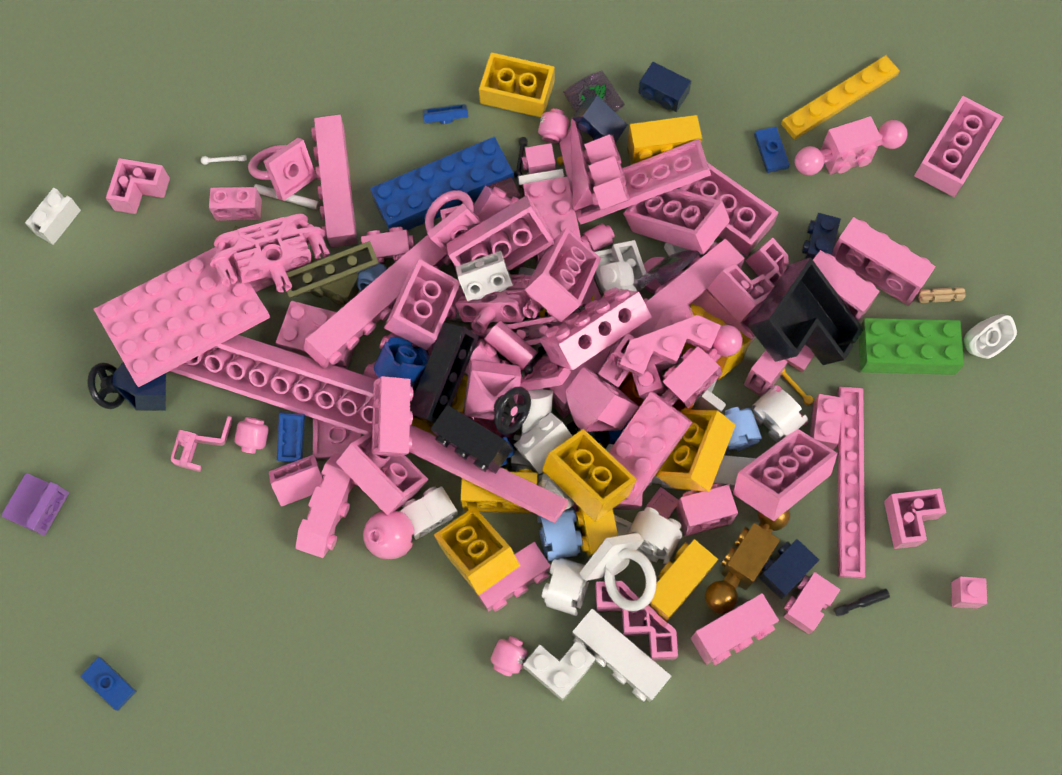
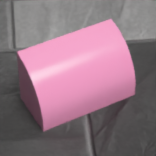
[484,321,537,371]
[268,454,323,507]

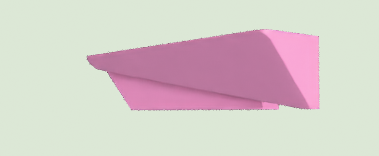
[559,117,594,210]

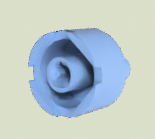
[724,407,762,455]
[537,507,582,562]

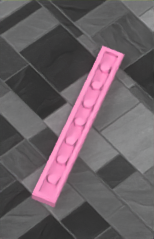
[837,387,865,579]
[409,425,568,523]

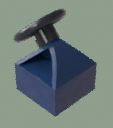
[87,362,166,411]

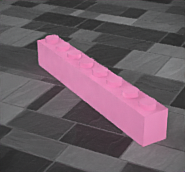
[303,235,452,369]

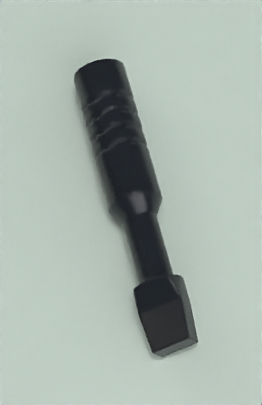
[834,588,890,616]

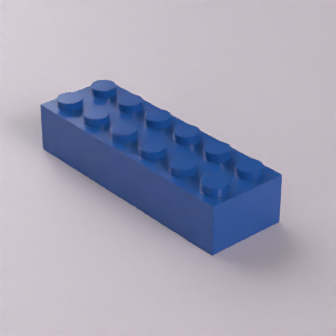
[370,137,514,232]

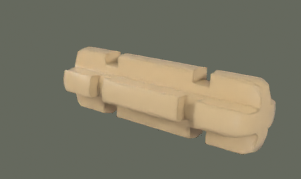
[918,287,966,303]

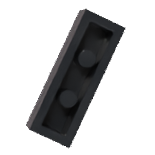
[430,405,513,474]

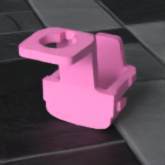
[171,416,233,472]

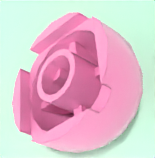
[363,510,414,559]

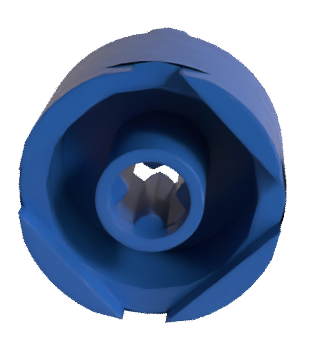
[374,337,429,392]

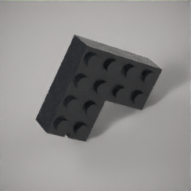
[747,257,863,365]

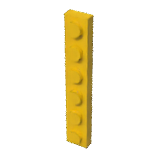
[781,55,900,140]

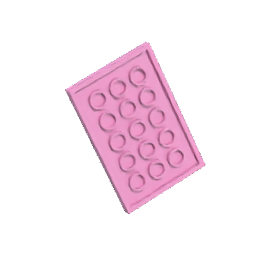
[94,247,270,387]

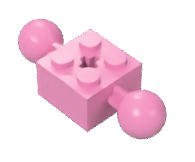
[795,116,908,176]
[659,325,742,408]

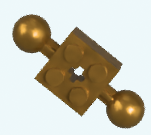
[705,509,790,614]

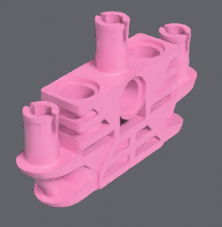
[210,214,330,292]
[446,274,543,333]

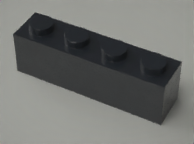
[410,323,479,424]

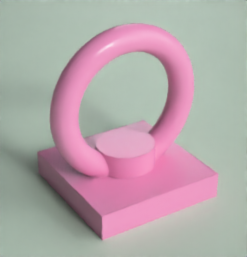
[248,138,317,201]
[425,190,483,254]

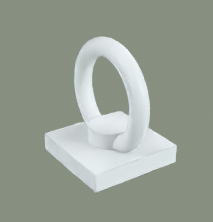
[580,533,656,611]

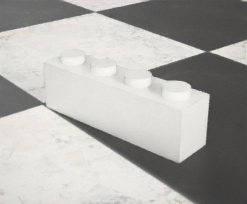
[572,609,671,702]

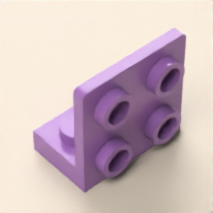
[2,474,69,536]

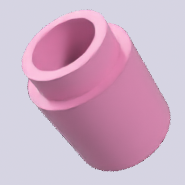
[581,223,615,252]

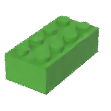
[859,318,964,375]

